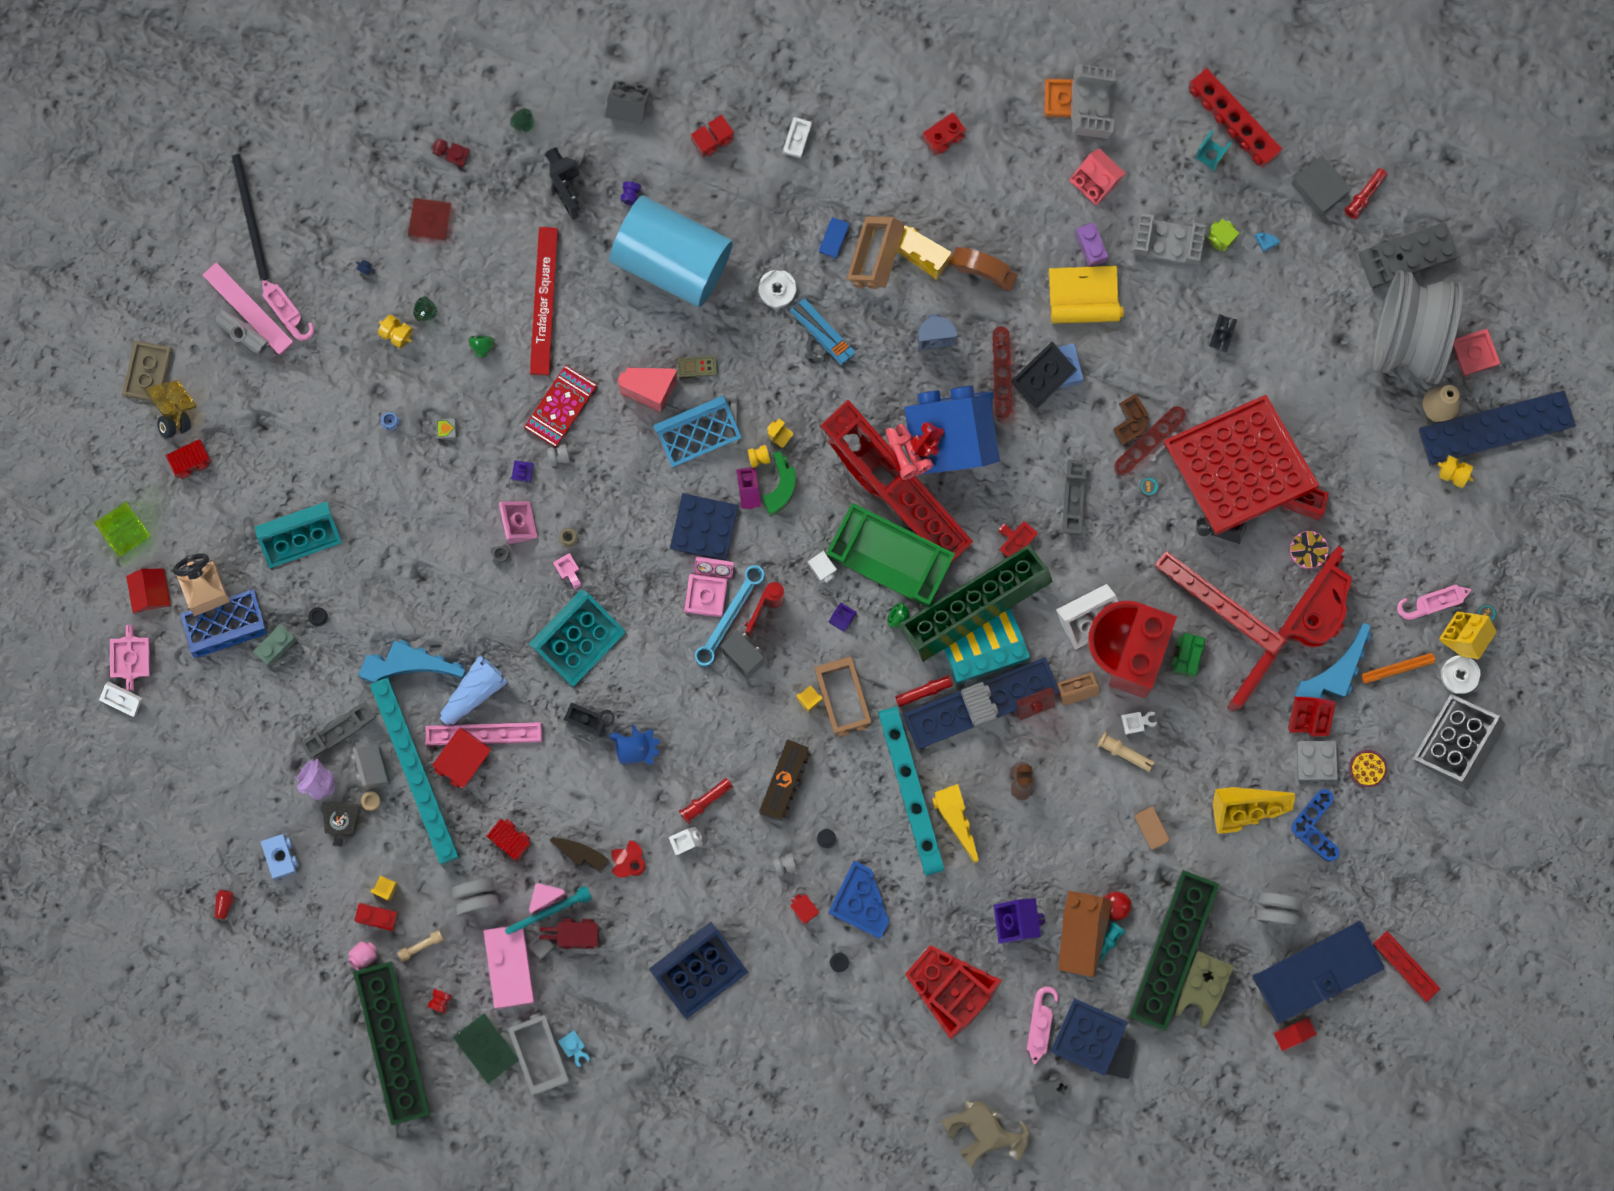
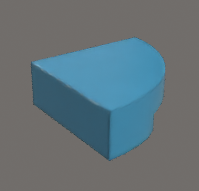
[1254,232,1280,252]

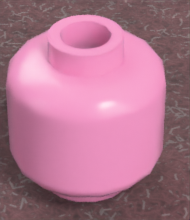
[348,941,377,970]

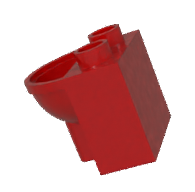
[1088,601,1177,699]

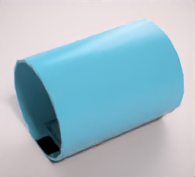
[609,195,733,308]

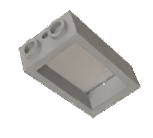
[508,1013,570,1096]

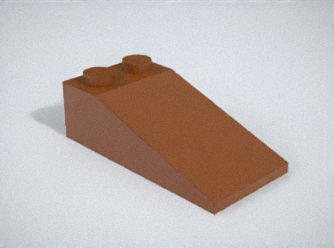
[1058,890,1113,978]

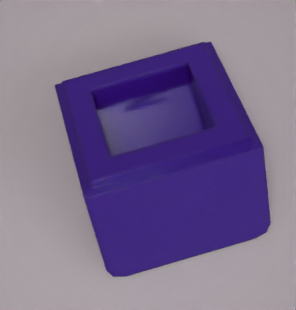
[829,602,857,632]

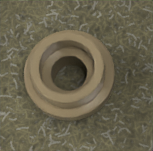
[559,528,578,547]

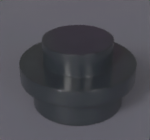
[308,607,328,627]
[817,829,836,849]
[830,953,849,972]

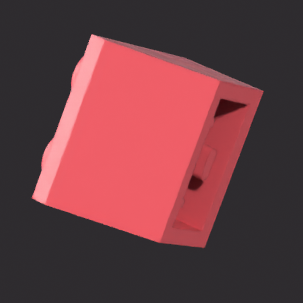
[1069,148,1126,205]

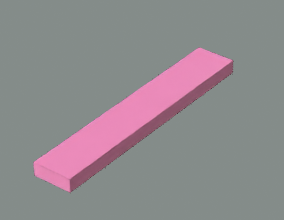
[203,263,294,355]
[425,722,542,746]

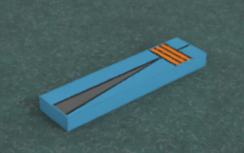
[790,298,856,365]

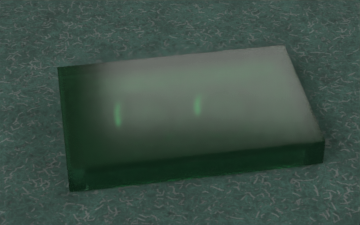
[453,1013,519,1084]

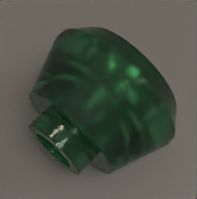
[510,108,534,132]
[413,296,437,321]

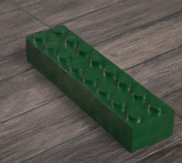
[899,544,1053,662]
[1127,870,1220,1032]
[353,962,432,1126]

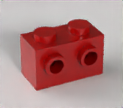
[922,112,966,156]

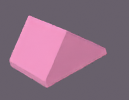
[499,501,538,544]
[529,883,567,915]

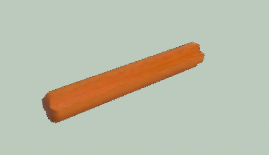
[1361,653,1436,684]

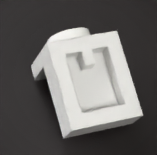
[669,827,703,855]

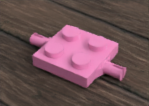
[110,625,150,691]

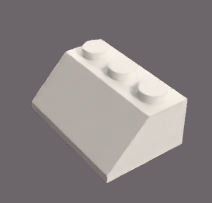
[1056,584,1118,650]

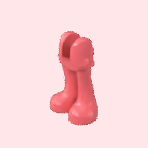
[885,424,934,480]

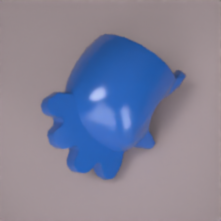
[609,725,660,765]

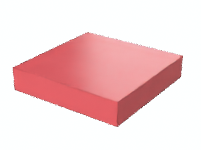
[1453,329,1500,376]

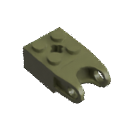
[1174,951,1234,1028]

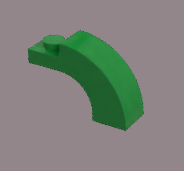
[763,451,796,517]

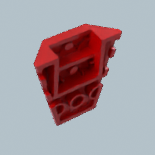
[905,945,1002,1040]

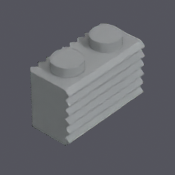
[960,682,999,728]

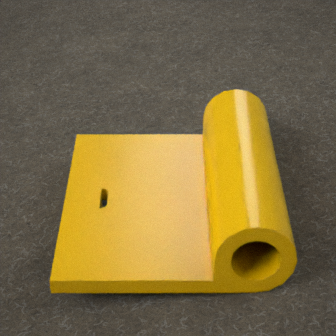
[1049,266,1124,324]

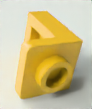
[767,418,793,448]

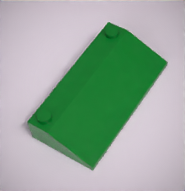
[826,503,955,607]

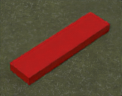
[1373,931,1441,1002]

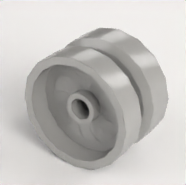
[451,879,499,916]
[1256,893,1303,928]

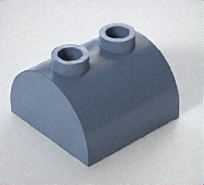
[917,314,957,350]

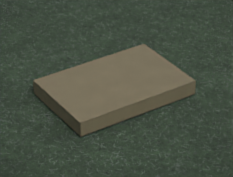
[122,340,172,403]

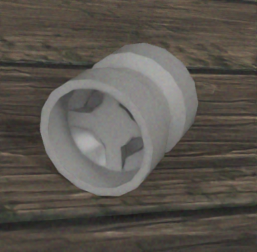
[547,444,570,467]
[773,853,797,877]

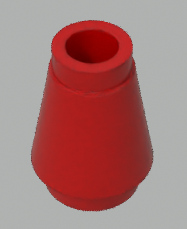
[214,889,235,919]

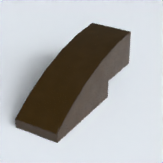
[549,838,610,873]

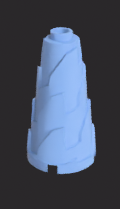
[440,655,508,725]

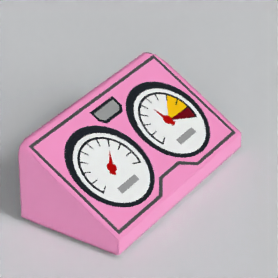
[694,557,734,579]

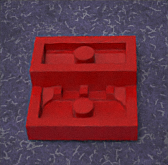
[1288,697,1336,737]

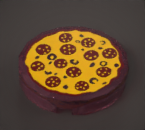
[1348,750,1387,788]

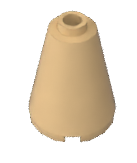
[1422,385,1461,423]

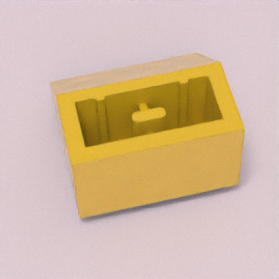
[1439,611,1497,659]

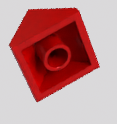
[1283,489,1329,520]
[126,568,171,614]

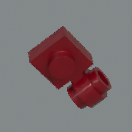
[432,138,470,168]

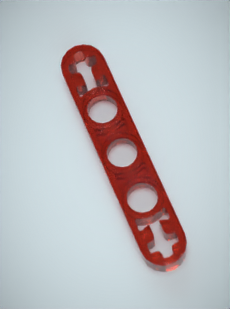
[992,326,1012,419]
[1114,406,1186,476]

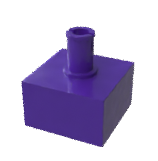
[993,898,1045,944]

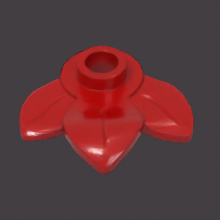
[611,840,646,878]

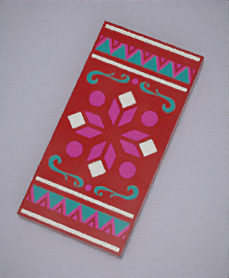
[524,365,597,448]

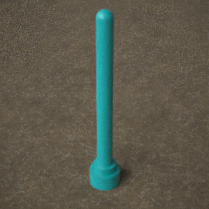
[505,886,592,935]

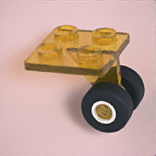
[145,380,196,438]

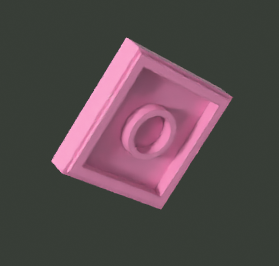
[684,574,728,617]

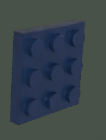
[670,493,738,561]
[1050,998,1128,1077]

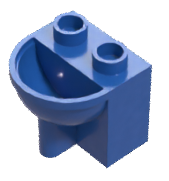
[904,385,1000,474]

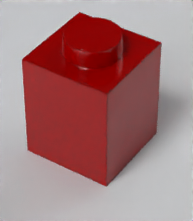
[790,894,820,925]

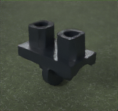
[1209,314,1237,352]

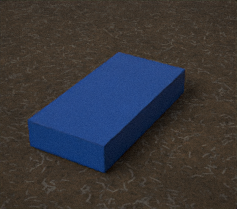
[818,217,849,259]

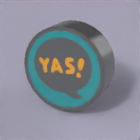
[1139,477,1159,497]
[1476,604,1497,622]

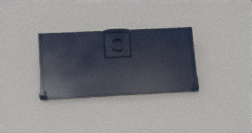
[1252,920,1385,1024]

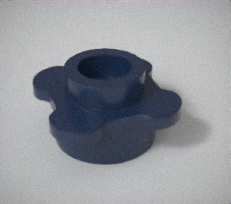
[356,259,375,276]

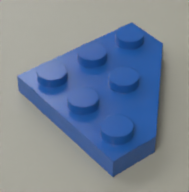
[828,861,889,939]

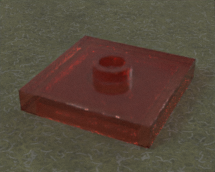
[408,198,451,241]
[1016,687,1055,721]

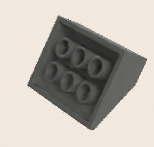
[1412,694,1505,790]

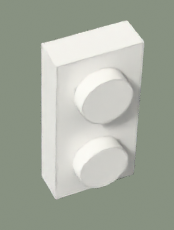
[783,117,812,159]
[99,682,143,717]

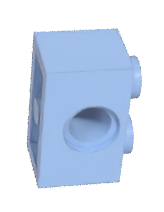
[261,834,299,880]

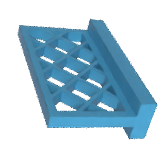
[653,395,742,467]

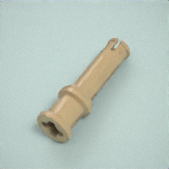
[1096,732,1154,772]

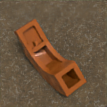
[949,247,1018,291]

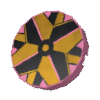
[1290,531,1328,569]

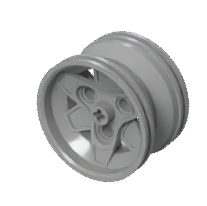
[1373,270,1463,384]

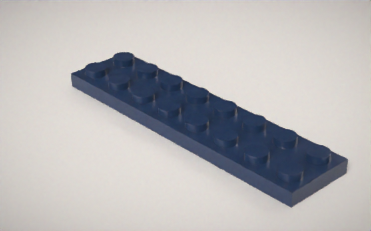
[1418,390,1576,465]
[903,657,1060,750]

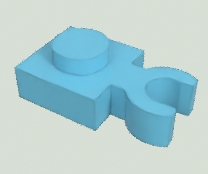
[558,1031,590,1067]

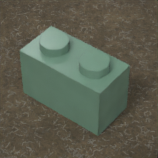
[253,624,297,668]

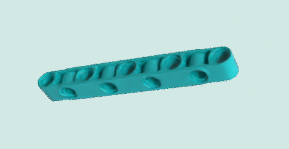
[878,706,944,876]

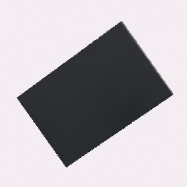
[1011,342,1078,409]

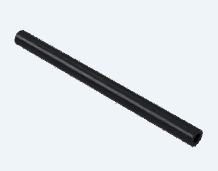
[231,154,269,281]

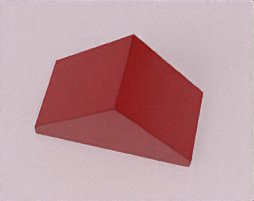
[1273,1017,1317,1051]

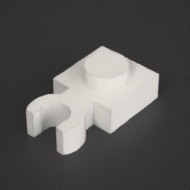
[1121,711,1157,735]

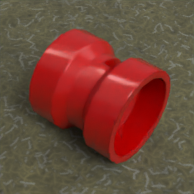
[427,988,452,1014]

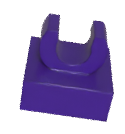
[511,460,534,483]

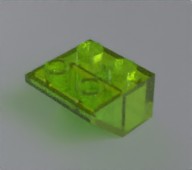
[94,501,151,558]

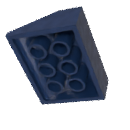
[649,922,748,1019]

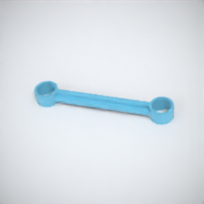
[695,565,764,667]

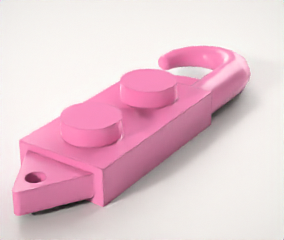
[1397,584,1471,620]

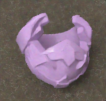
[296,758,335,800]

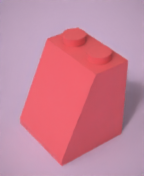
[617,368,678,412]

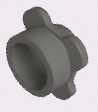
[490,544,511,565]

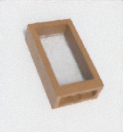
[847,216,905,289]
[814,656,871,737]

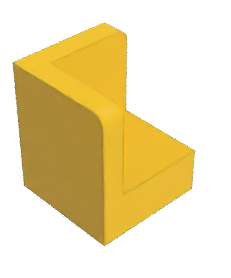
[796,685,823,713]
[370,876,398,902]

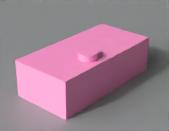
[483,926,535,1010]

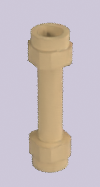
[397,930,444,963]

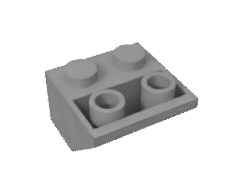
[351,745,390,790]

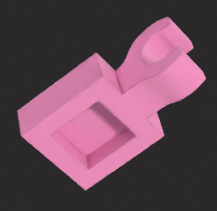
[553,553,582,589]

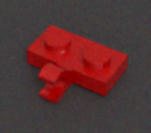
[998,521,1038,557]

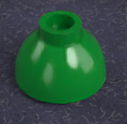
[468,335,495,357]
[887,602,911,628]

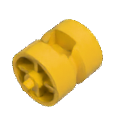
[377,314,413,349]
[1438,455,1474,489]

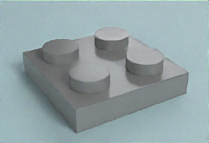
[1296,741,1337,781]

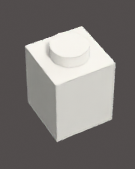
[808,551,837,583]

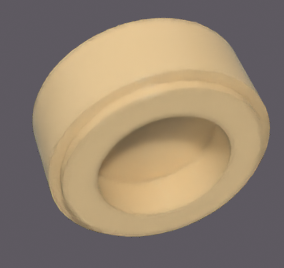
[361,791,381,811]

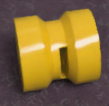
[747,445,770,468]

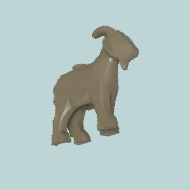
[941,1100,1030,1168]

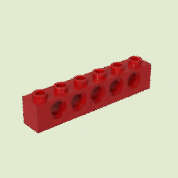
[1188,68,1282,169]

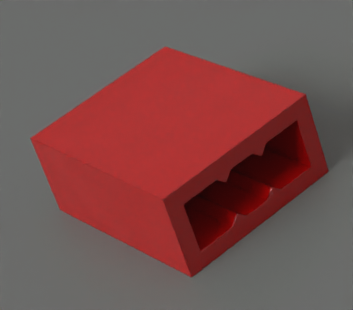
[432,727,492,788]

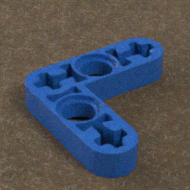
[1291,789,1340,862]

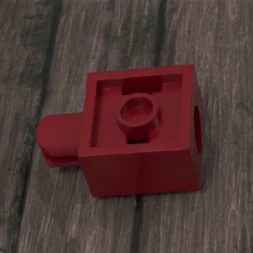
[539,919,599,949]

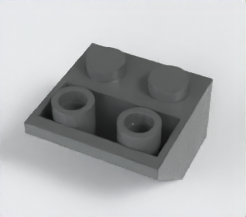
[605,81,650,124]

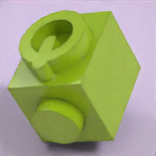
[1207,218,1239,251]

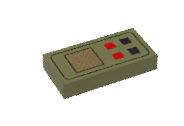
[677,356,717,379]

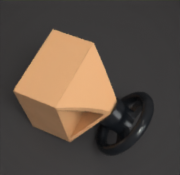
[173,553,230,616]

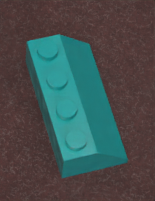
[254,501,342,568]

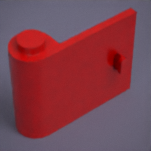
[744,582,784,638]

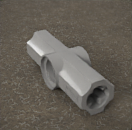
[215,309,269,355]

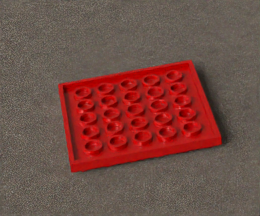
[1164,395,1319,535]

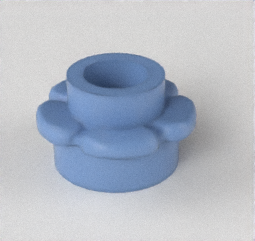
[381,412,400,430]

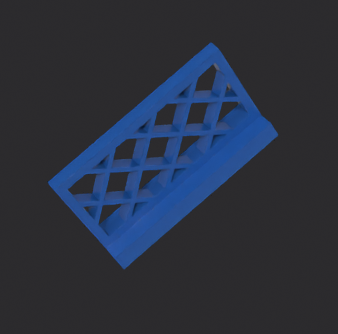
[180,589,268,659]

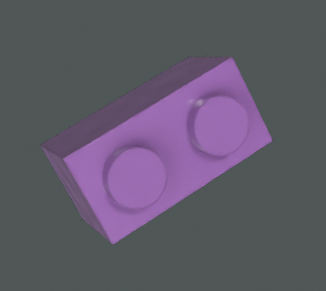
[1075,223,1108,267]

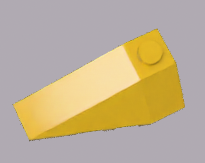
[932,784,979,864]
[1213,787,1296,834]

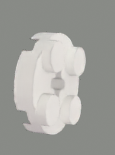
[759,270,796,309]
[1441,655,1480,694]

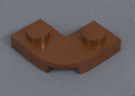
[1113,394,1148,446]

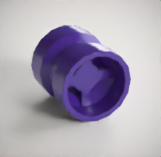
[620,181,641,205]

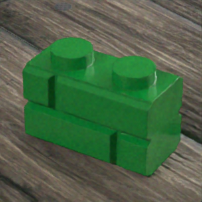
[1171,633,1206,678]

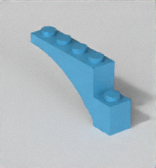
[1292,623,1372,701]
[358,640,467,683]

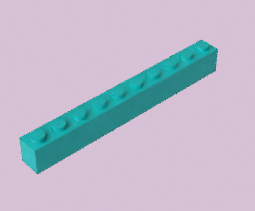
[370,677,460,866]

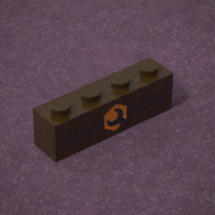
[759,739,811,821]

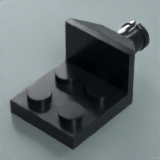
[545,147,580,221]

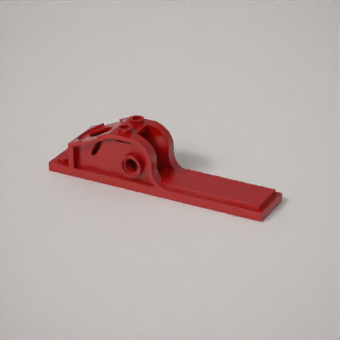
[819,400,973,563]
[1227,546,1352,711]

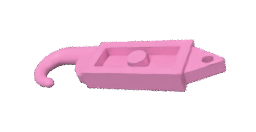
[262,280,314,341]
[1026,986,1058,1065]

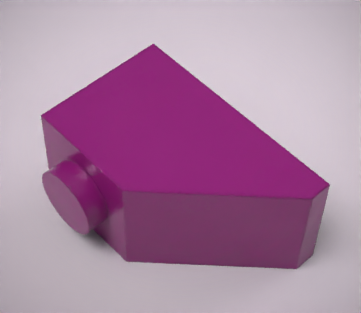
[736,467,761,509]

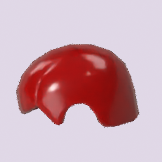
[1103,891,1132,921]

